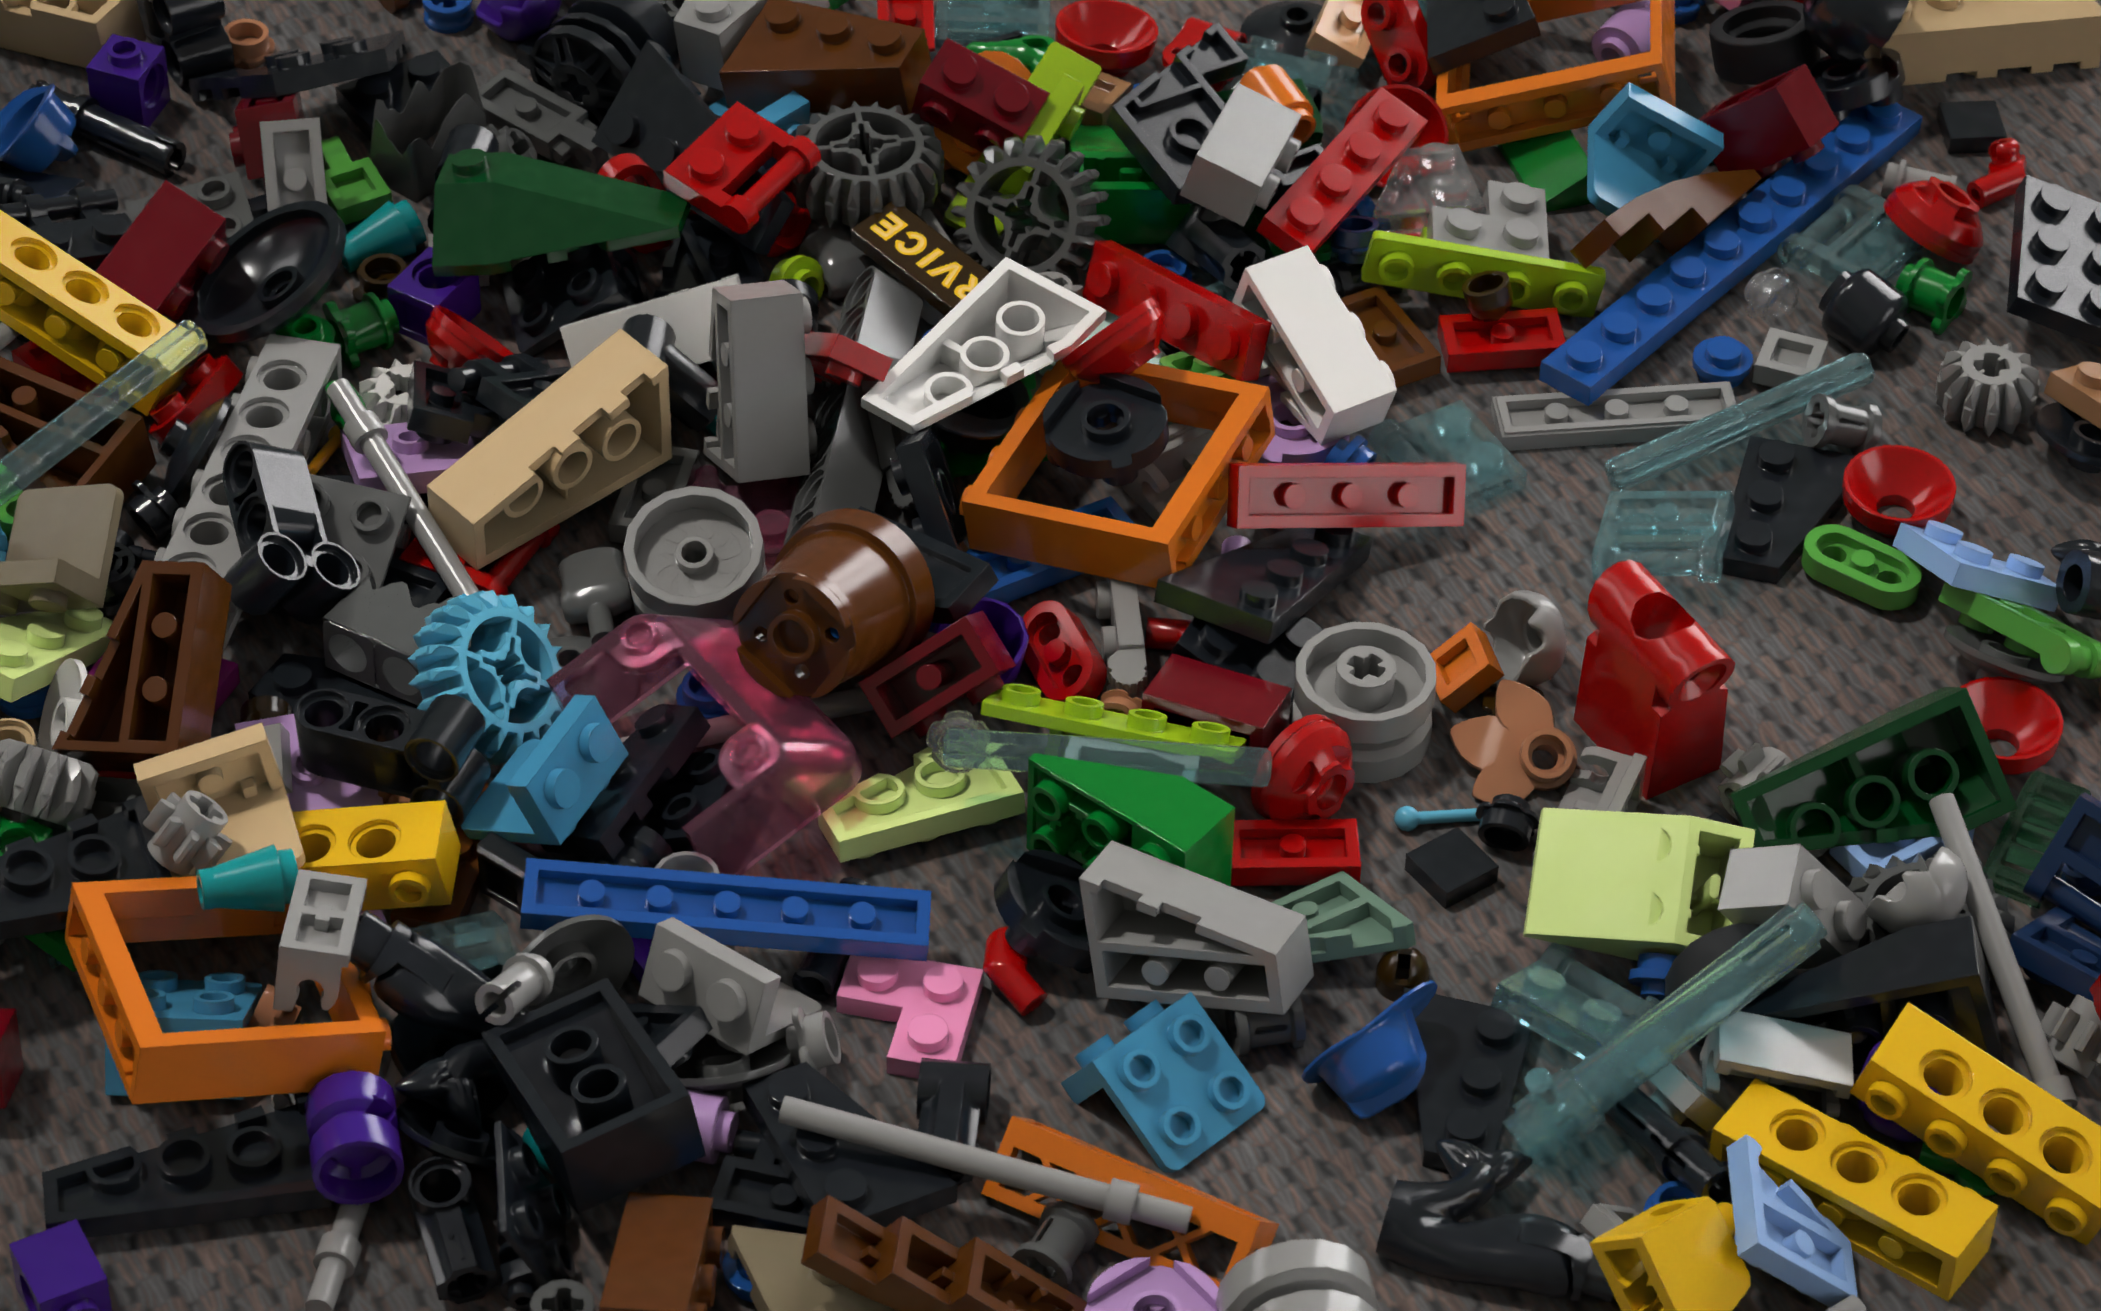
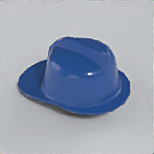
[0,84,78,173]
[1301,980,1438,1119]

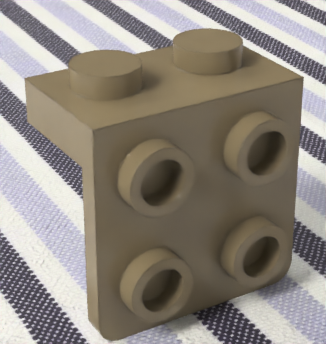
[0,483,124,616]

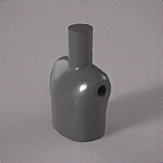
[798,224,887,301]
[558,547,634,650]

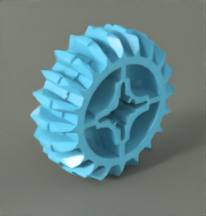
[408,590,571,766]

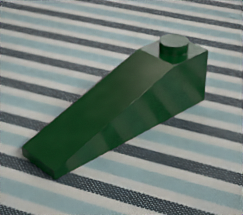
[432,148,691,277]
[1728,687,2018,850]

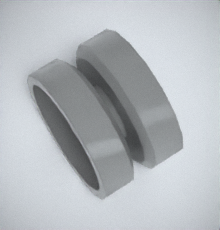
[623,486,767,650]
[1292,622,1436,783]
[1216,1239,1378,1311]

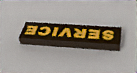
[851,201,990,316]

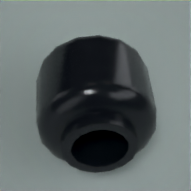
[1818,268,1911,357]

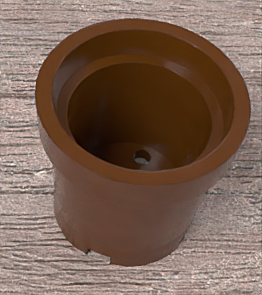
[733,508,935,699]

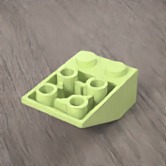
[1523,807,1755,961]

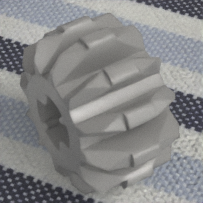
[1935,338,2040,438]
[0,738,99,827]

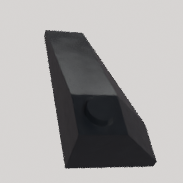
[1707,915,2005,1074]

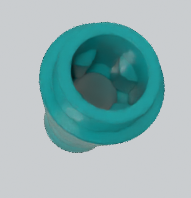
[341,199,427,273]
[196,844,298,912]

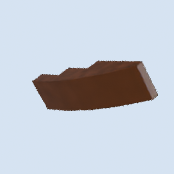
[1570,169,1762,269]
[801,1195,1087,1311]

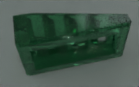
[1983,771,2092,909]

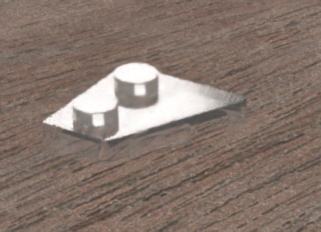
[1373,143,1486,234]

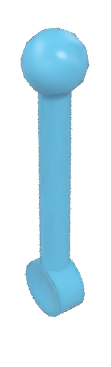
[1394,806,1480,832]

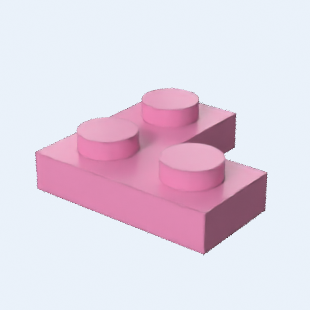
[836,955,983,1079]

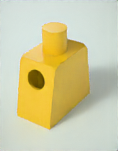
[1589,1196,1751,1311]

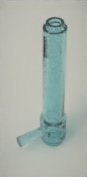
[1502,902,1828,1166]

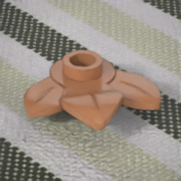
[1450,679,1577,803]

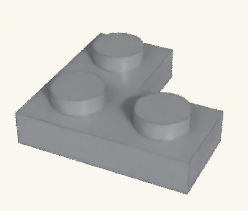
[1426,180,1549,259]

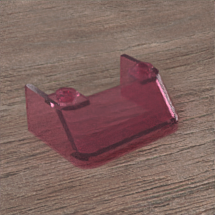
[546,614,862,875]

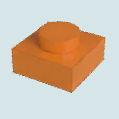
[1430,622,1504,713]

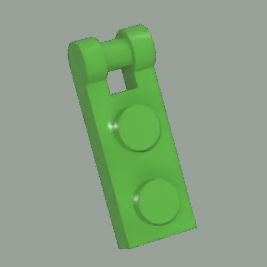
[1938,582,2101,679]

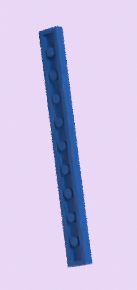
[1539,102,1923,406]

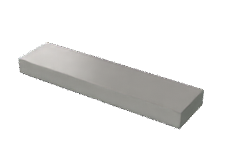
[1491,381,1742,451]

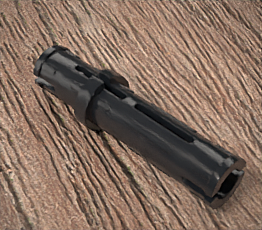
[29,80,187,177]
[1587,1066,1732,1204]

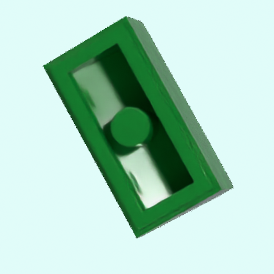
[1497,130,1592,212]

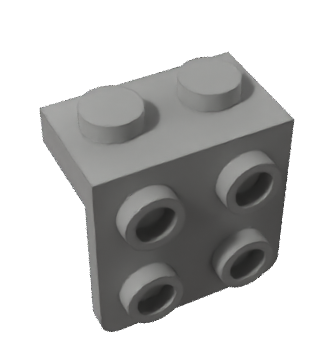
[638,917,822,1055]

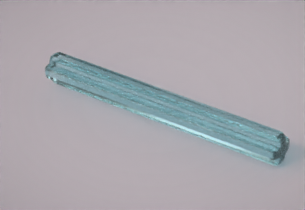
[0,320,208,507]
[1604,353,1875,491]
[943,728,1272,787]

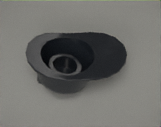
[933,380,1030,455]

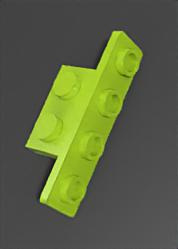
[944,42,1101,237]
[1362,226,1606,317]
[980,683,1247,765]

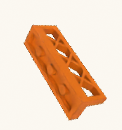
[981,1116,1279,1288]

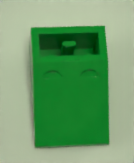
[1069,125,1190,244]
[1026,753,1235,886]

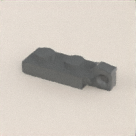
[478,67,610,174]

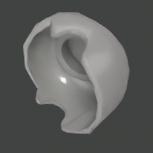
[1483,590,1567,688]
[1865,846,1968,934]

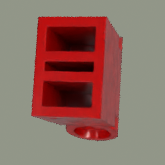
[1573,560,1735,800]

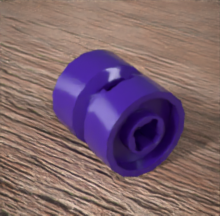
[305,1071,404,1205]

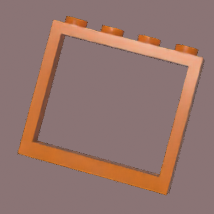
[1436,0,1676,154]
[959,358,1275,588]
[64,870,392,1105]

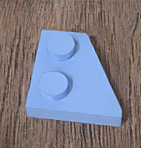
[1726,1134,1858,1307]

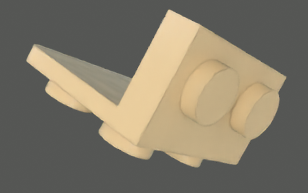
[133,722,306,877]

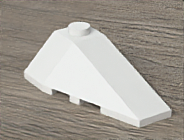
[861,257,1106,435]

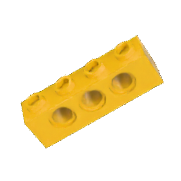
[0,210,201,416]
[293,800,461,911]
[1849,1002,2101,1245]
[1709,1078,1999,1301]

